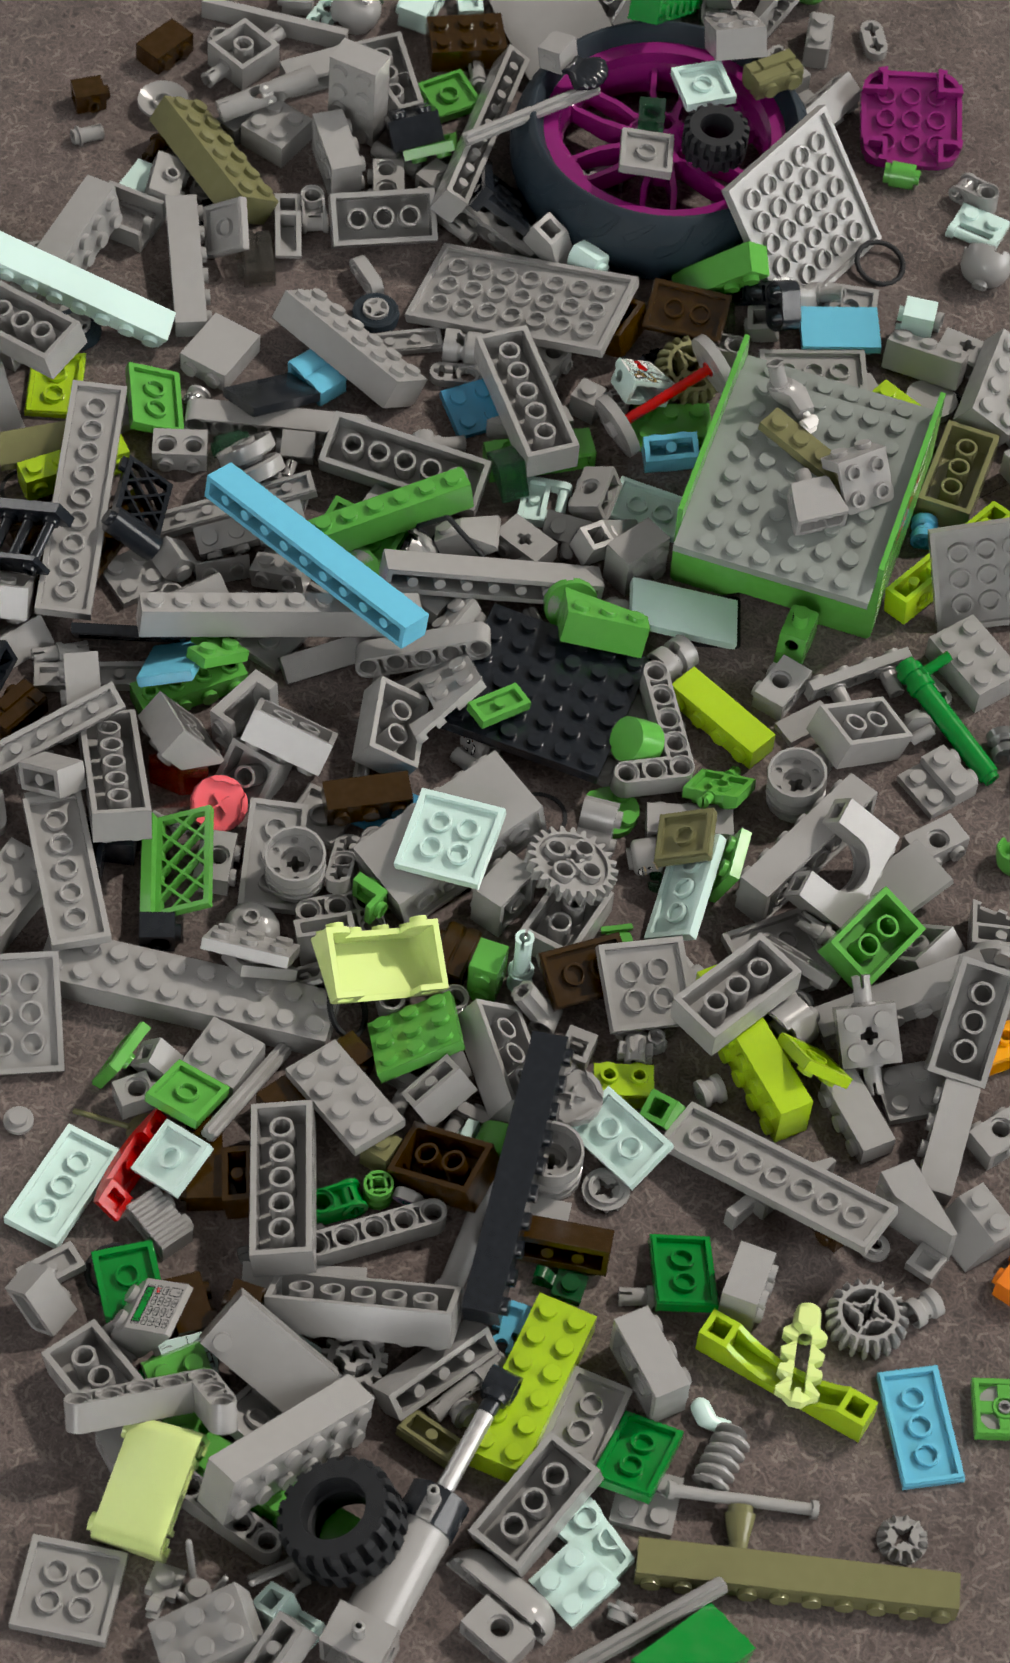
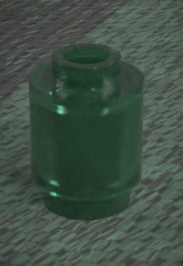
[210,429,249,459]

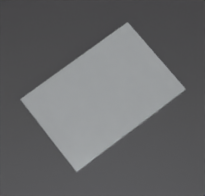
[488,0,612,81]

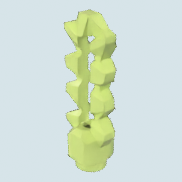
[774,1303,828,1409]

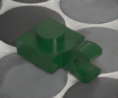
[531,1265,589,1307]

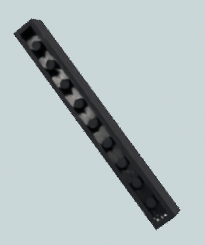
[461,1031,574,1326]

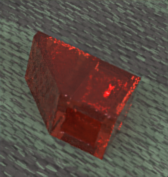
[149,754,208,795]

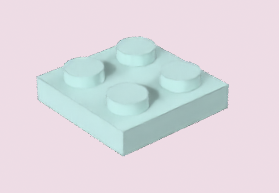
[671,60,737,112]
[131,1119,214,1199]
[528,1536,621,1629]

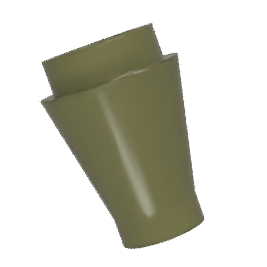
[724,1503,756,1549]

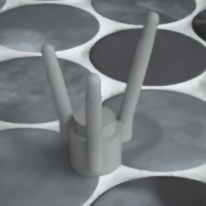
[176,1539,229,1607]
[247,1556,311,1596]

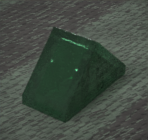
[486,446,529,503]

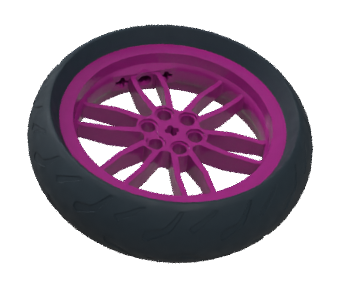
[510,21,807,281]

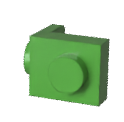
[352,872,389,925]

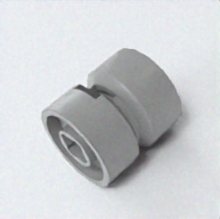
[442,328,483,365]
[646,634,699,681]

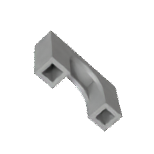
[783,798,900,932]

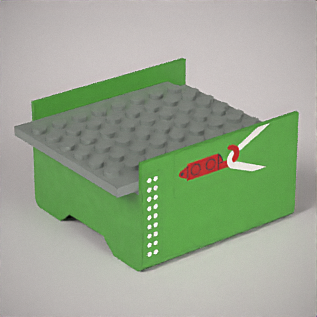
[670,334,946,639]

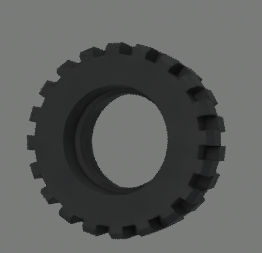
[276,1456,408,1588]

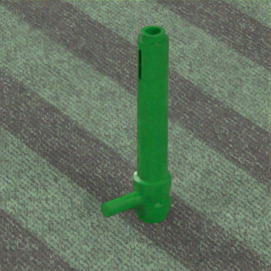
[895,651,999,786]

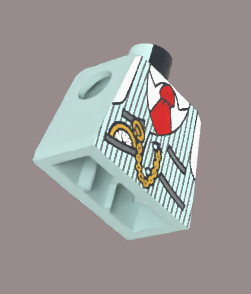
[611,356,675,408]

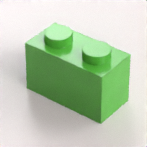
[467,937,509,1002]

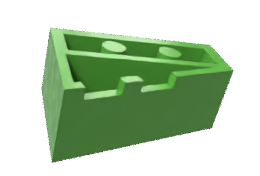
[556,587,650,658]

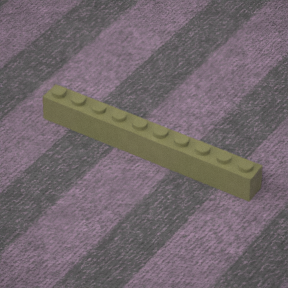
[634,1536,961,1624]

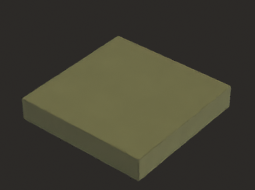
[654,807,717,868]

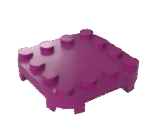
[860,66,964,171]

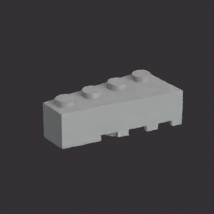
[356,31,424,111]

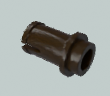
[141,132,169,164]

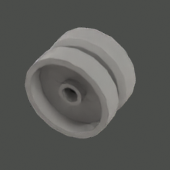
[216,431,286,483]

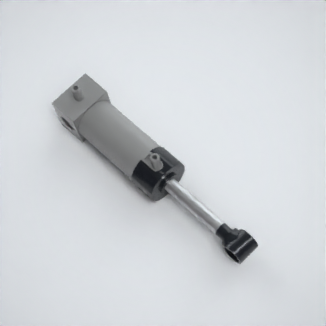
[319,1364,523,1663]

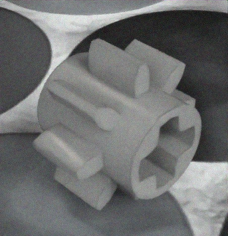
[617,1034,654,1065]

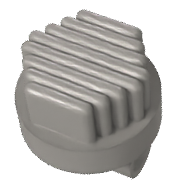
[903,709,936,746]

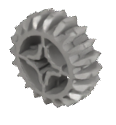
[824,1278,909,1360]

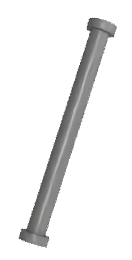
[665,1480,820,1520]

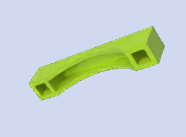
[695,1308,878,1443]

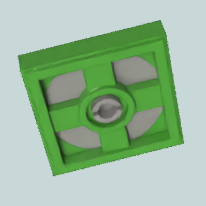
[970,1378,1010,1441]

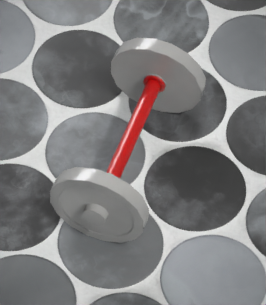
[594,334,731,457]

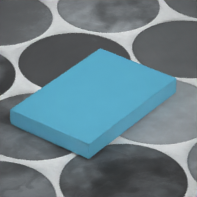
[799,306,882,353]
[136,641,200,688]

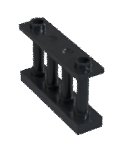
[0,498,75,576]

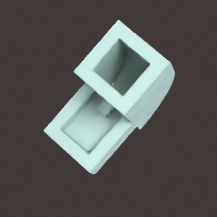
[253,1581,326,1649]

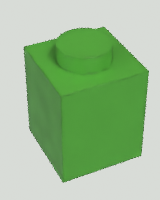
[639,1089,686,1132]

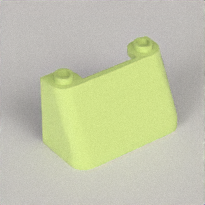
[87,1420,210,1564]

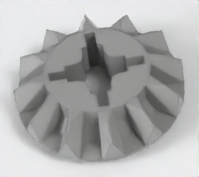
[581,1168,630,1214]
[876,1514,928,1564]

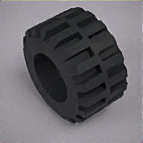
[681,103,750,174]

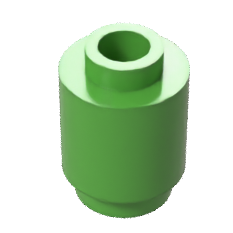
[882,161,921,190]

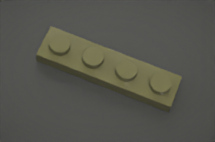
[758,407,841,496]

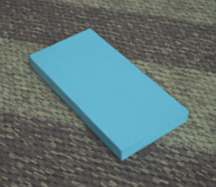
[876,1365,965,1490]

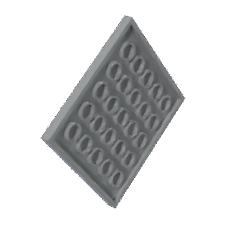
[721,105,882,287]

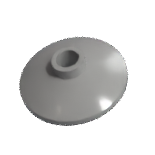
[138,80,189,117]

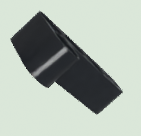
[727,280,801,332]

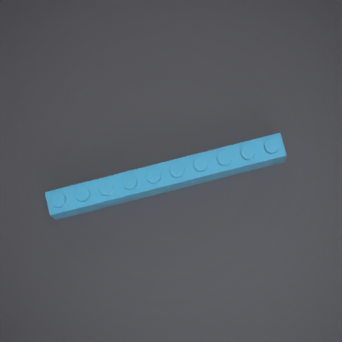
[204,462,429,649]

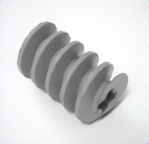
[691,1422,750,1491]

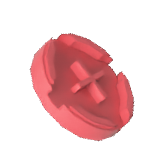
[190,775,248,832]

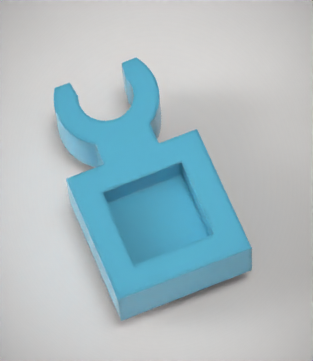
[492,1300,532,1356]

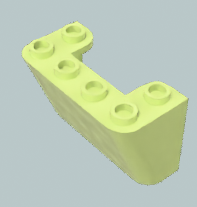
[311,915,449,1004]

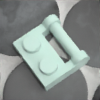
[945,203,1010,249]
[518,476,573,528]

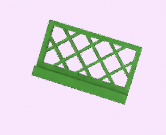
[140,805,214,916]

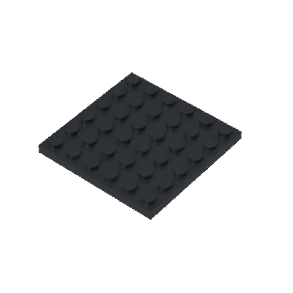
[441,604,652,784]

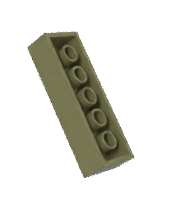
[149,95,279,225]

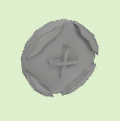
[557,1067,603,1127]

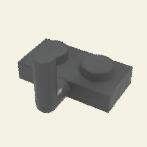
[541,509,595,562]

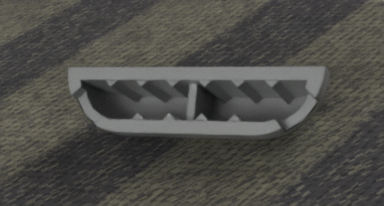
[446,1548,556,1646]

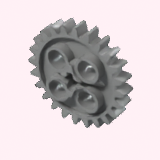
[524,826,618,907]

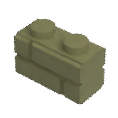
[742,49,804,101]

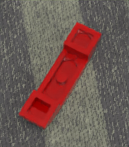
[94,1109,168,1222]

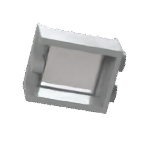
[108,180,166,253]

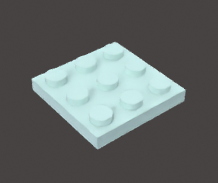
[394,788,507,890]

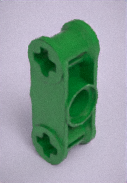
[316,1178,369,1225]

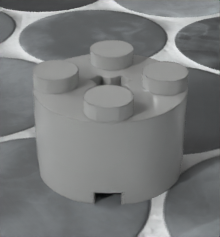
[763,992,820,1051]

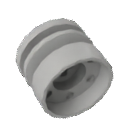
[766,747,827,823]
[264,825,326,903]
[536,1121,585,1200]

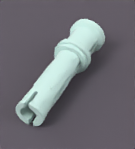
[506,929,535,992]

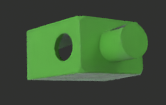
[773,604,819,665]

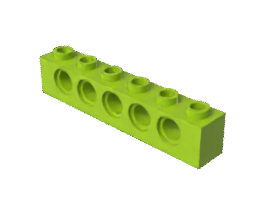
[884,501,1010,625]

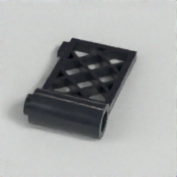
[101,455,173,561]

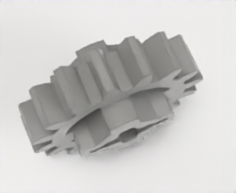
[321,1338,388,1393]

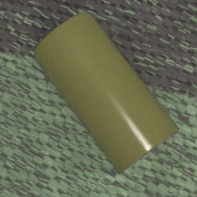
[395,1410,461,1469]

